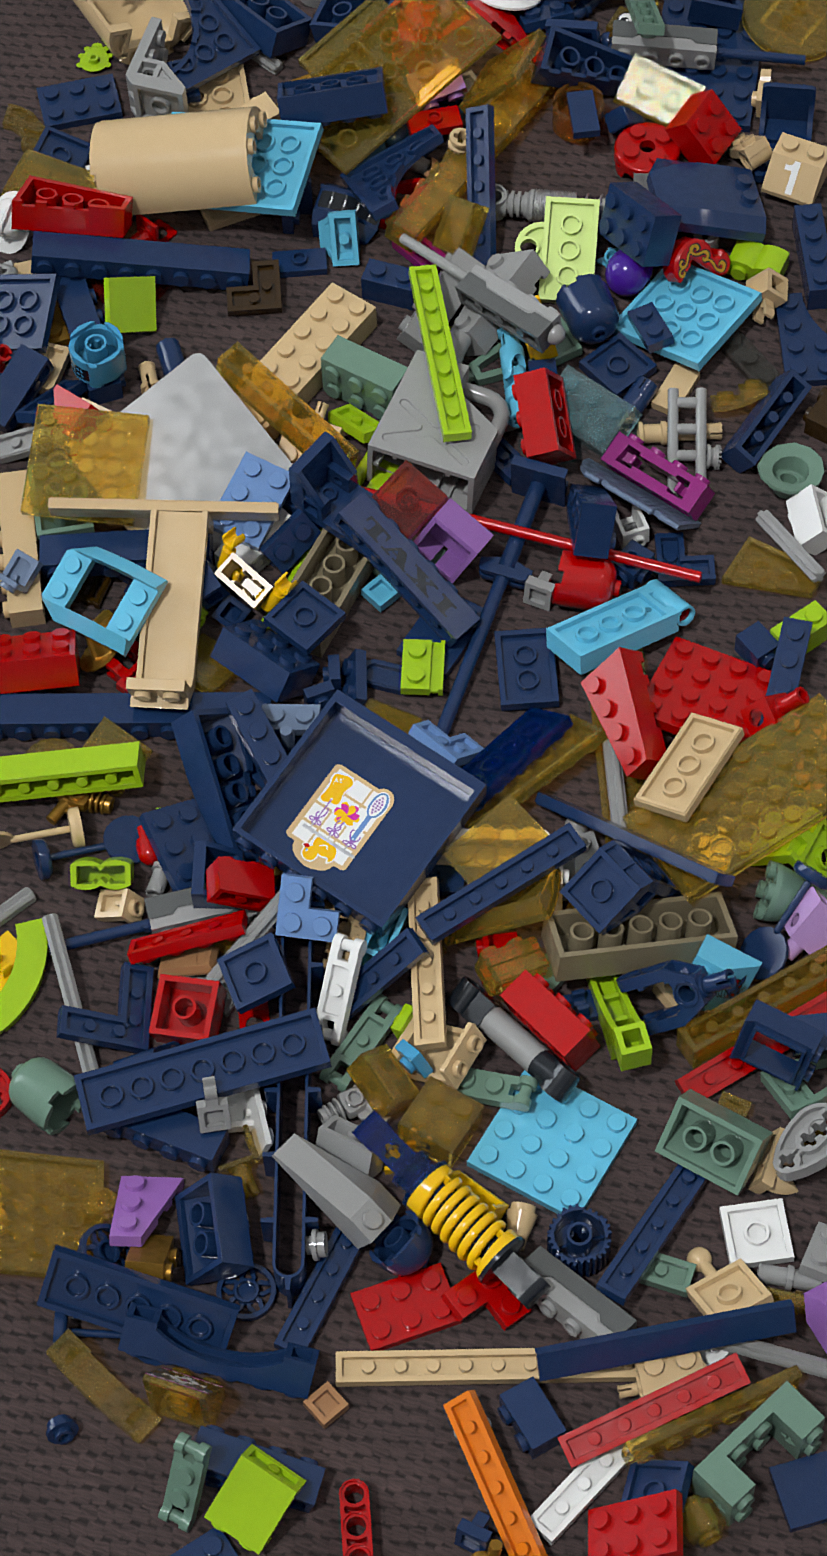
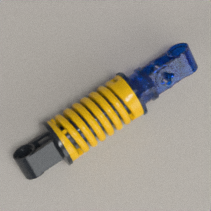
[352,1110,551,1310]

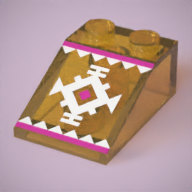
[142,1367,226,1428]

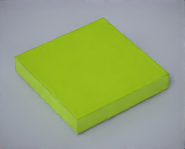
[104,276,157,333]

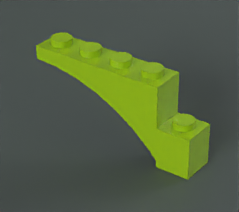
[586,975,652,1071]

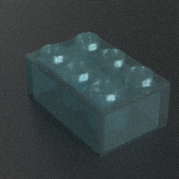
[560,365,642,456]

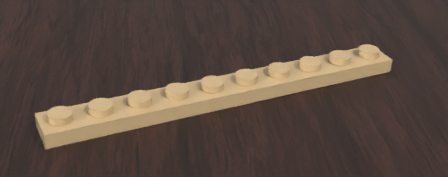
[336,1348,637,1387]

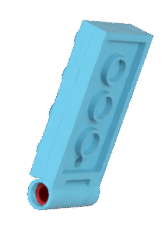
[546,579,695,675]

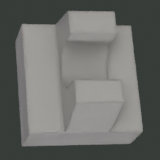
[523,571,555,611]

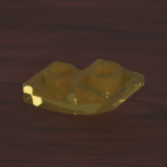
[710,379,768,412]

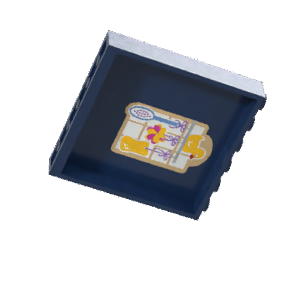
[232,689,486,937]

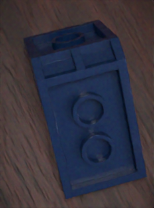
[289,431,403,554]
[559,840,686,935]

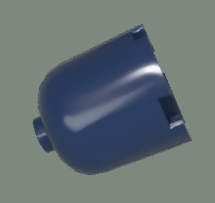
[556,274,619,345]

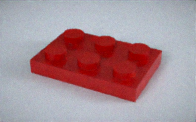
[350,1262,462,1351]
[588,1489,683,1556]

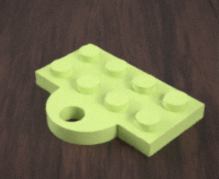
[515,196,600,303]

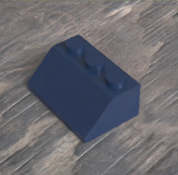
[175,1172,254,1286]

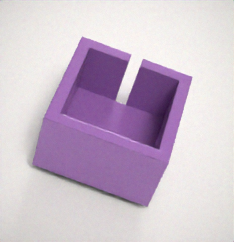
[413,498,494,584]

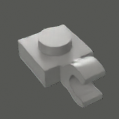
[196,1076,232,1133]

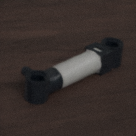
[446,976,582,1103]

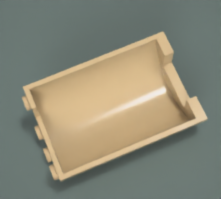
[73,0,192,65]
[89,106,267,215]

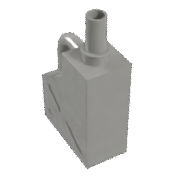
[367,331,511,514]

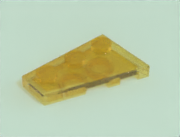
[722,536,825,598]

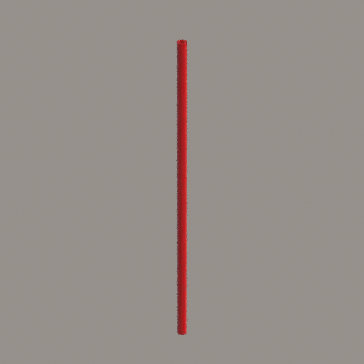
[361,486,703,583]

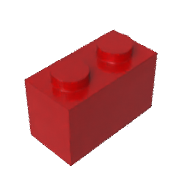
[206,856,275,912]

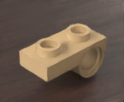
[726,133,773,171]

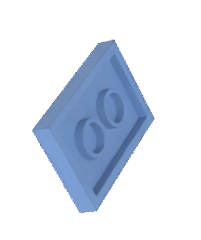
[213,452,290,552]

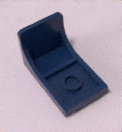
[754,82,816,183]

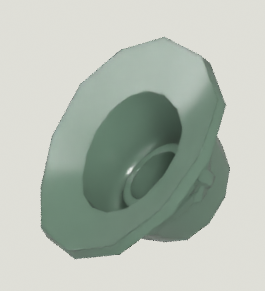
[757,442,825,500]

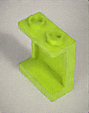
[204,1444,306,1555]

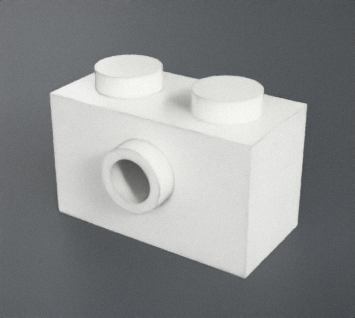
[786,484,827,555]

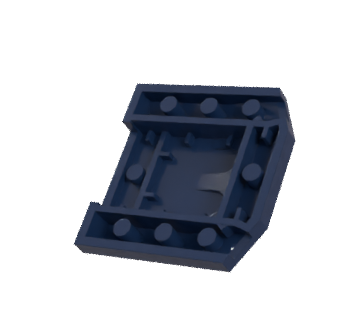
[646,158,766,243]

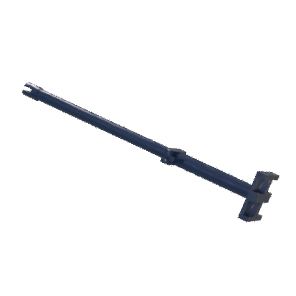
[437,455,568,736]

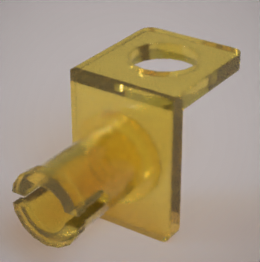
[218,1124,261,1200]

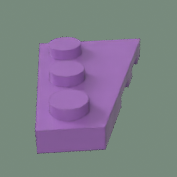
[109,1175,184,1247]

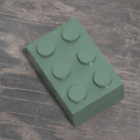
[320,335,408,420]

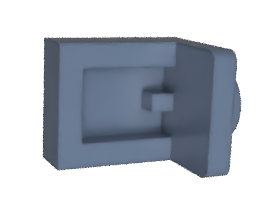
[0,549,43,594]

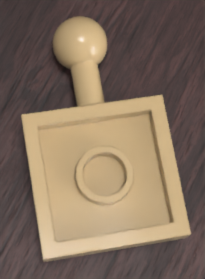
[686,1247,774,1316]

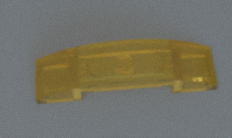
[45,1328,162,1444]

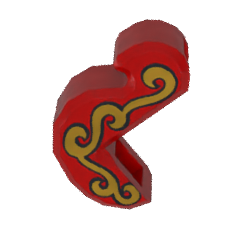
[663,237,731,283]

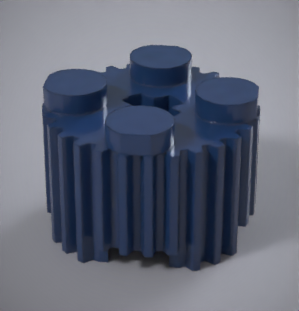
[547,1204,612,1278]

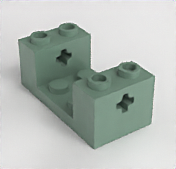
[691,1381,825,1527]

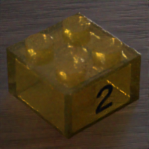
[396,1076,484,1168]

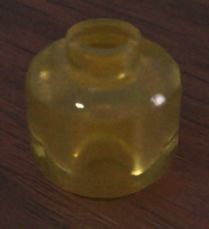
[683,1495,726,1548]

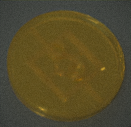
[742,0,827,62]

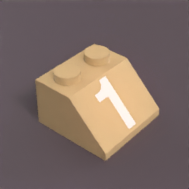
[761,132,827,205]

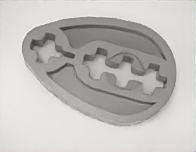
[773,1103,827,1181]

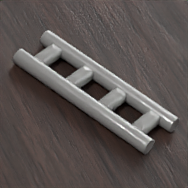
[667,388,707,496]

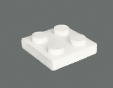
[719,1198,794,1268]

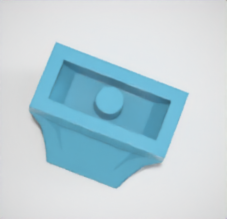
[318,210,360,266]

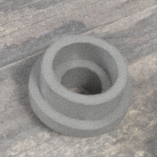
[306,1229,328,1261]

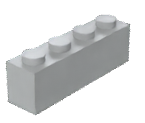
[397,247,485,353]

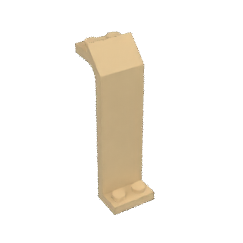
[126,509,214,710]

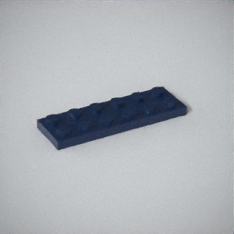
[37,1244,241,1349]

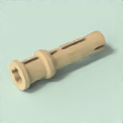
[637,421,722,446]

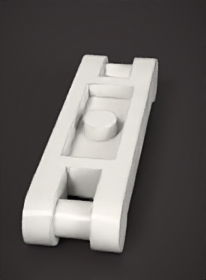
[316,933,367,1047]

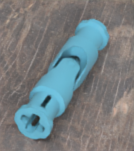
[497,328,526,428]

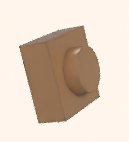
[303,1381,349,1429]

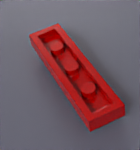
[127,909,249,965]

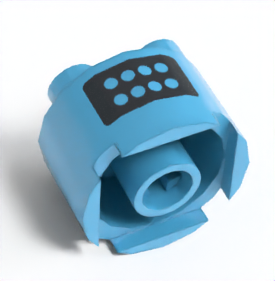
[68,321,127,388]

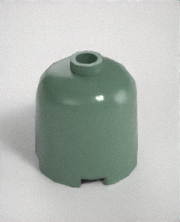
[8,1057,82,1135]

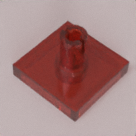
[372,460,449,539]

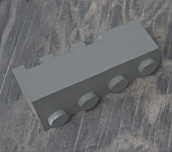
[450,249,550,357]

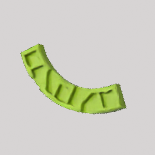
[0,918,48,1034]

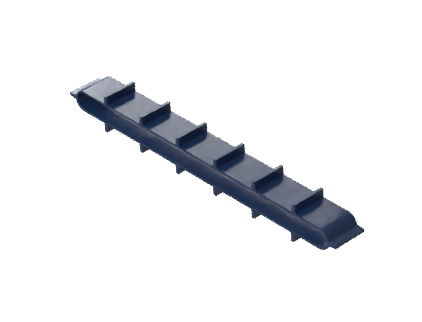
[260,872,325,1308]

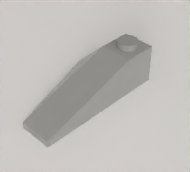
[272,1133,401,1249]

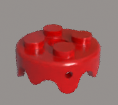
[614,122,680,178]

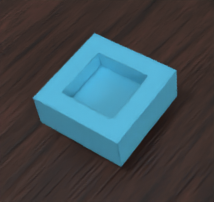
[361,574,401,613]

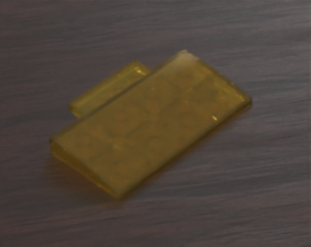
[275,0,502,175]

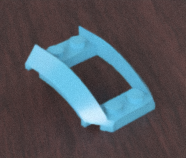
[42,546,168,657]

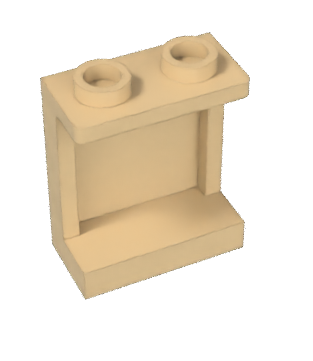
[387,1017,487,1090]

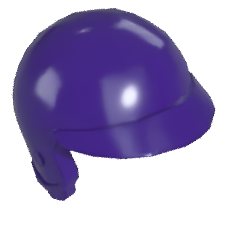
[605,250,653,297]

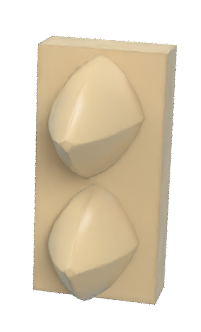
[748,1127,798,1195]

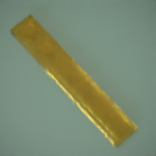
[621,1365,803,1466]

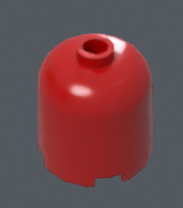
[552,549,622,610]

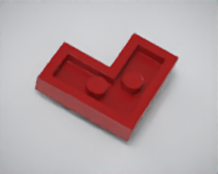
[441,1270,531,1331]

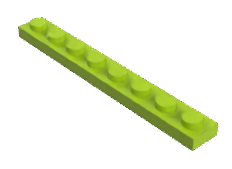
[409,264,472,442]

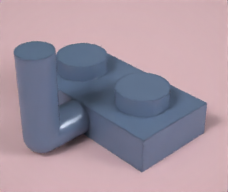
[262,704,321,751]

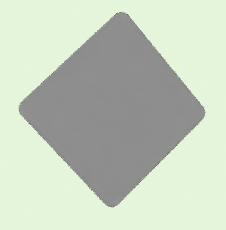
[72,353,293,552]

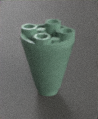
[753,860,827,922]

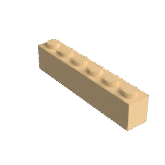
[0,470,46,628]

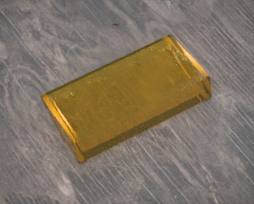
[443,868,561,946]

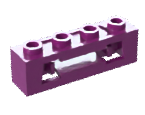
[601,431,715,521]

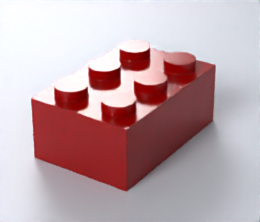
[512,367,576,465]
[0,628,80,694]
[499,969,600,1071]

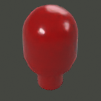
[135,825,158,866]

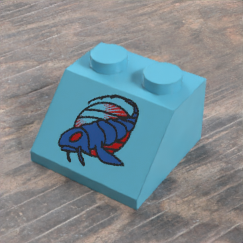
[689,934,762,1011]

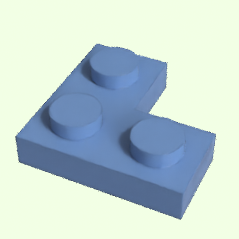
[408,720,486,766]
[275,873,341,942]

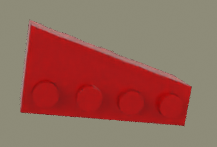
[11,175,133,238]
[581,647,666,780]

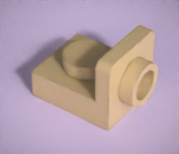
[94,888,145,923]

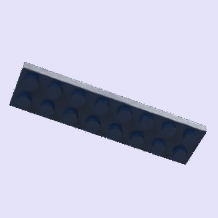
[74,1008,332,1136]

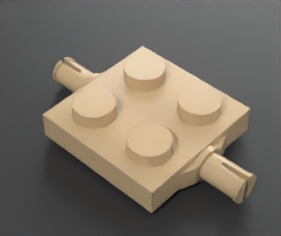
[617,1351,713,1412]

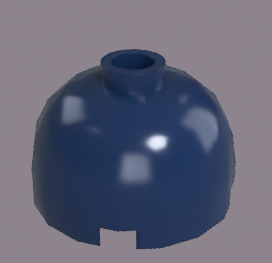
[369,1210,434,1276]

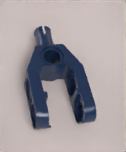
[616,960,737,1036]

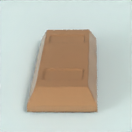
[157,946,219,979]

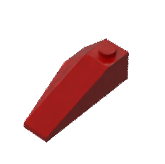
[465,0,538,72]

